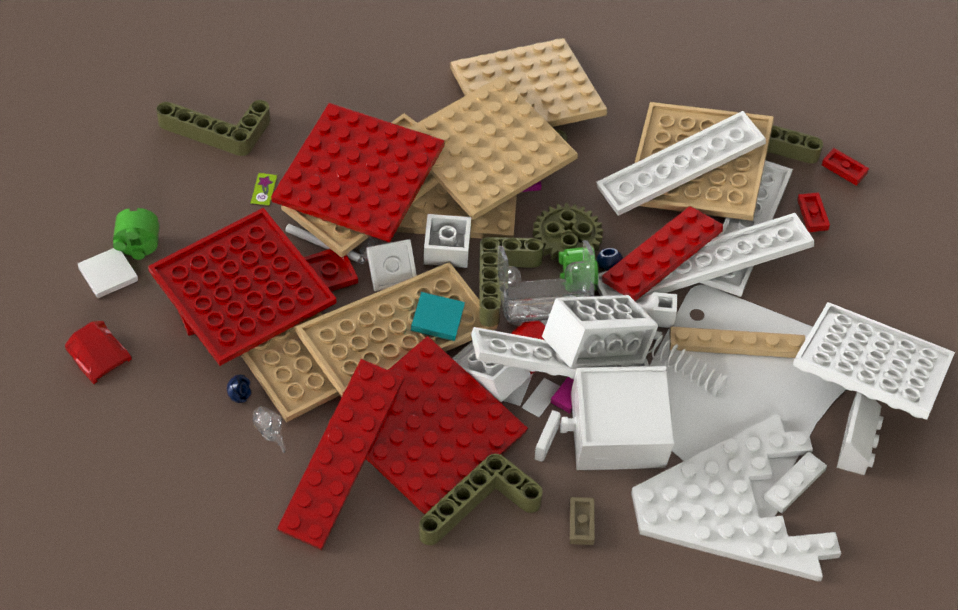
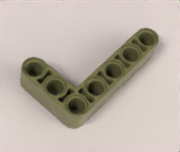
[156,100,270,156]
[767,125,823,163]
[479,237,544,327]
[419,454,543,545]

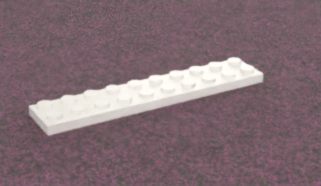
[595,213,814,300]

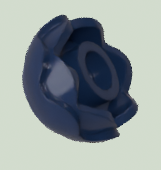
[596,248,623,271]
[227,374,251,404]

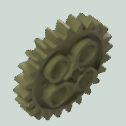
[533,203,603,260]

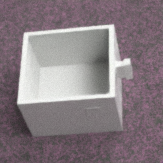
[560,366,674,470]

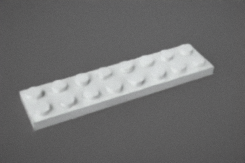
[597,111,766,216]
[700,161,793,297]
[471,327,649,379]

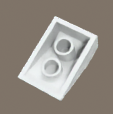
[452,341,531,402]

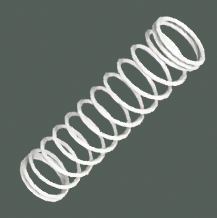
[648,335,729,397]

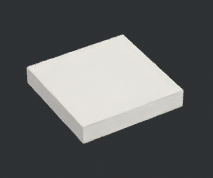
[366,239,417,292]
[78,248,138,299]

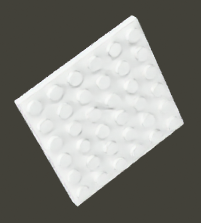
[793,302,955,420]

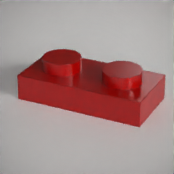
[821,148,869,186]
[797,192,830,232]

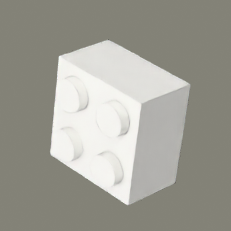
[424,214,471,268]

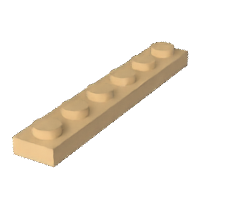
[669,326,805,358]

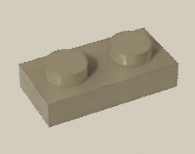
[569,497,595,545]

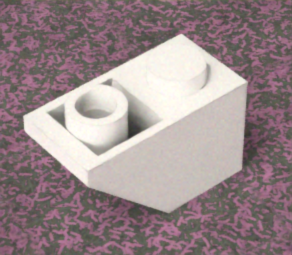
[636,292,677,328]

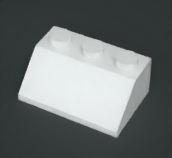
[837,392,884,475]

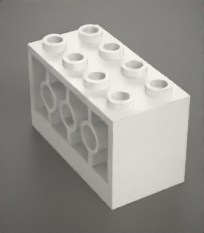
[542,295,659,368]

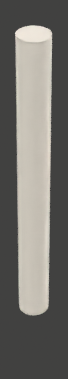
[285,224,366,264]

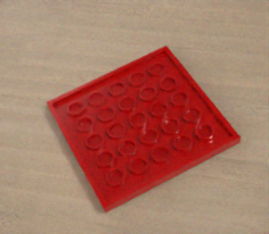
[271,103,445,243]
[148,208,337,366]
[329,336,528,515]

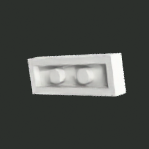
[763,451,827,514]

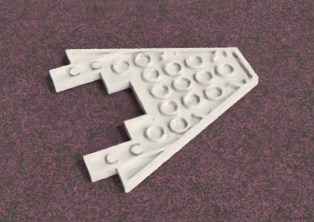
[631,413,841,581]

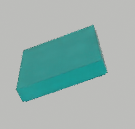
[411,292,465,341]

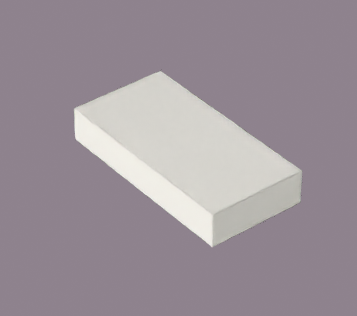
[535,410,561,462]

